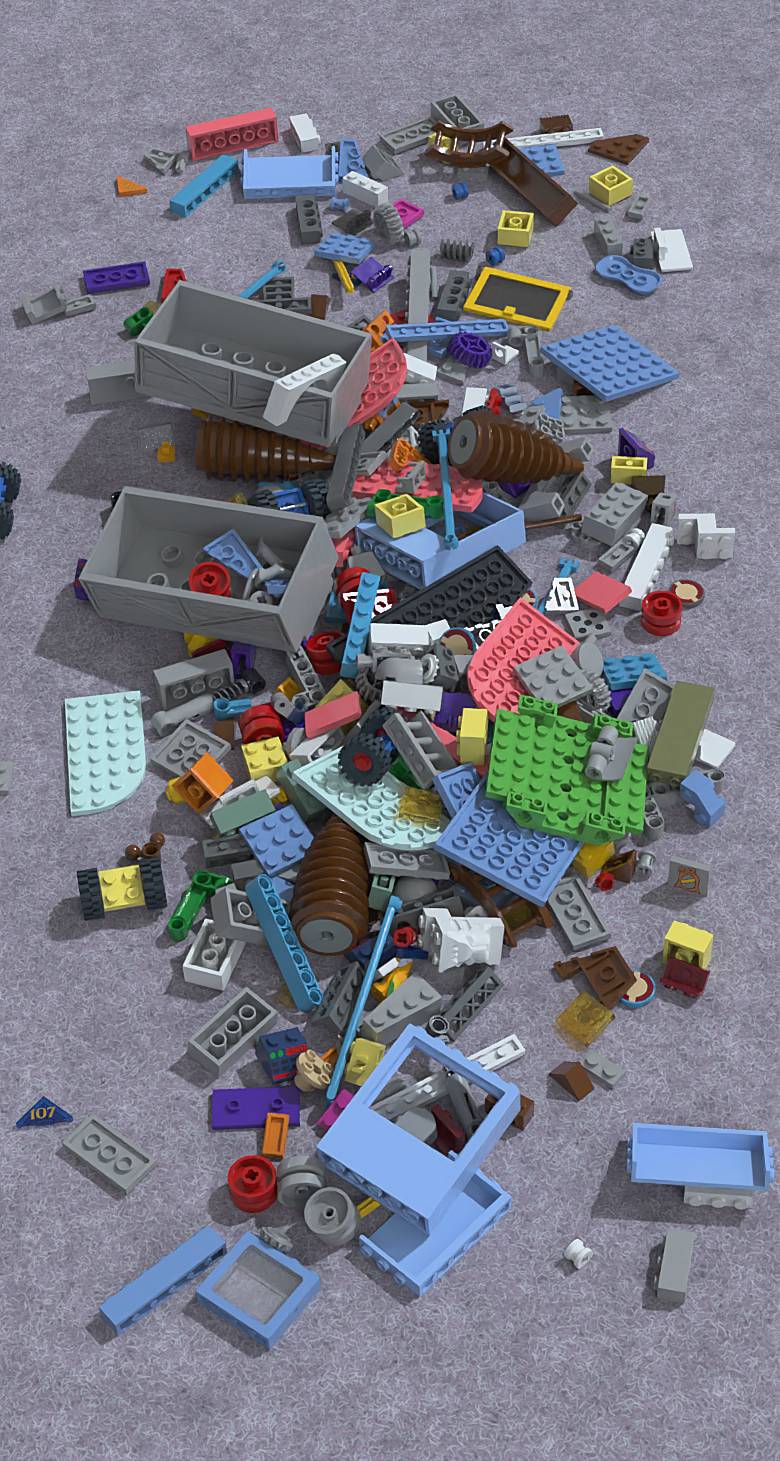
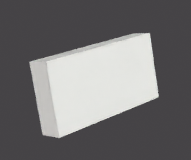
[372,958,399,982]

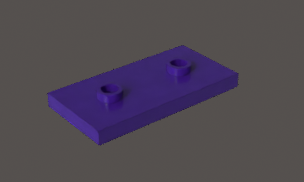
[83,261,150,294]
[212,1086,300,1130]

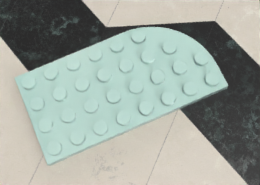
[65,691,146,816]
[292,746,451,850]

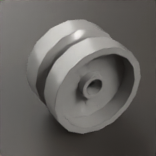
[277,1155,327,1209]
[304,1187,361,1246]

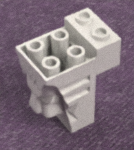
[417,908,504,972]

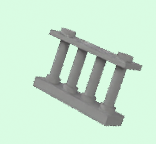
[382,711,458,789]

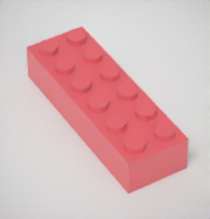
[185,108,279,161]

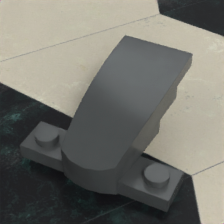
[253,277,312,314]

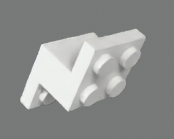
[677,513,735,559]

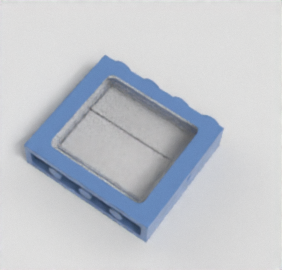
[195,1231,321,1350]

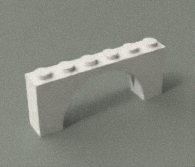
[263,354,347,426]

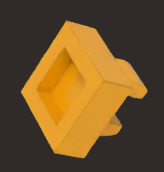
[157,442,175,462]

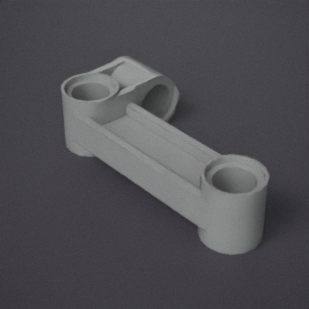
[507,325,544,378]

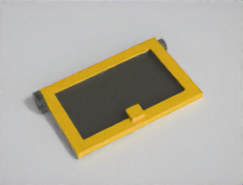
[463,265,573,331]

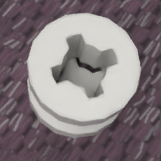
[623,528,646,550]
[564,1239,593,1269]

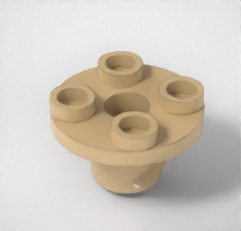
[294,1050,334,1092]

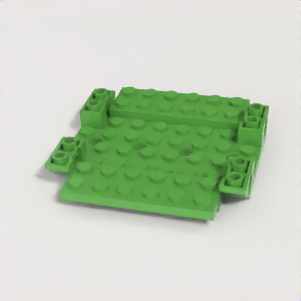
[485,694,649,846]

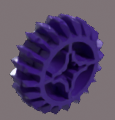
[448,331,493,369]

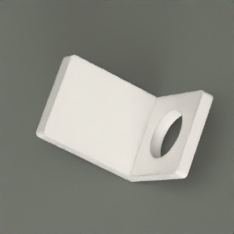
[492,342,519,365]

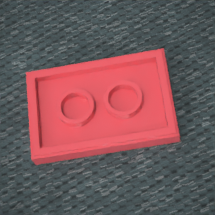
[574,571,632,613]
[305,691,362,739]

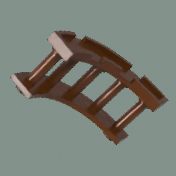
[424,120,514,168]
[447,862,554,948]

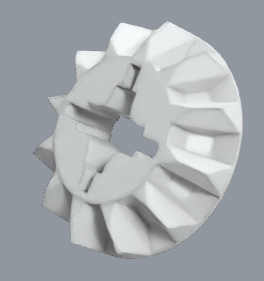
[420,654,439,685]

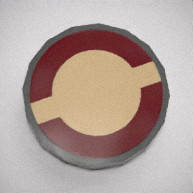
[668,579,705,609]

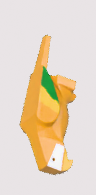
[371,955,413,1007]

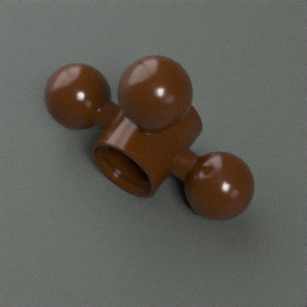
[125,832,165,877]

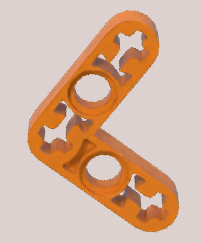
[388,438,432,472]

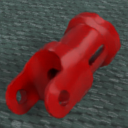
[393,927,419,947]

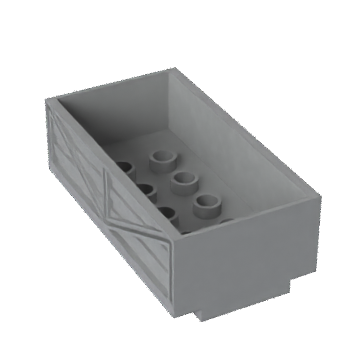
[134,280,372,447]
[79,486,339,653]

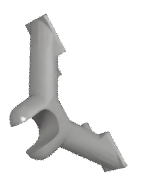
[254,537,294,587]

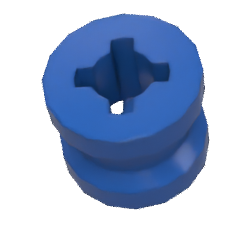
[451,182,469,200]
[485,246,505,266]

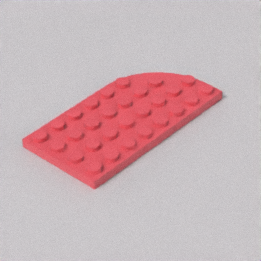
[296,337,407,451]
[351,458,483,513]
[467,597,580,722]

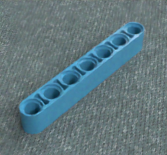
[245,874,323,1013]

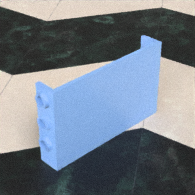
[241,146,339,199]
[627,1123,774,1191]
[359,1150,512,1297]

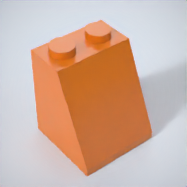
[172,752,234,814]

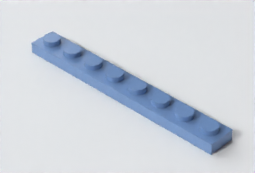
[385,319,509,342]

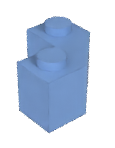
[679,770,725,828]

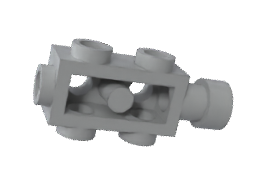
[356,647,415,673]

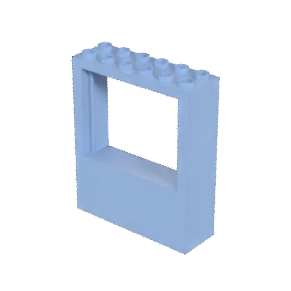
[354,492,526,590]
[316,1023,521,1236]

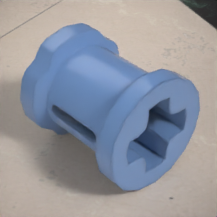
[330,197,349,212]

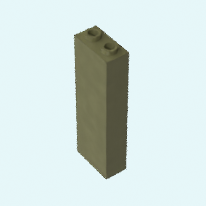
[647,680,714,787]

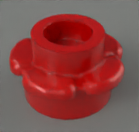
[595,872,614,891]

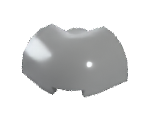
[375,657,423,685]

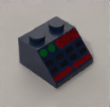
[343,930,398,972]
[255,1027,308,1085]

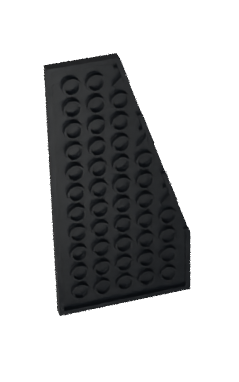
[326,545,533,714]

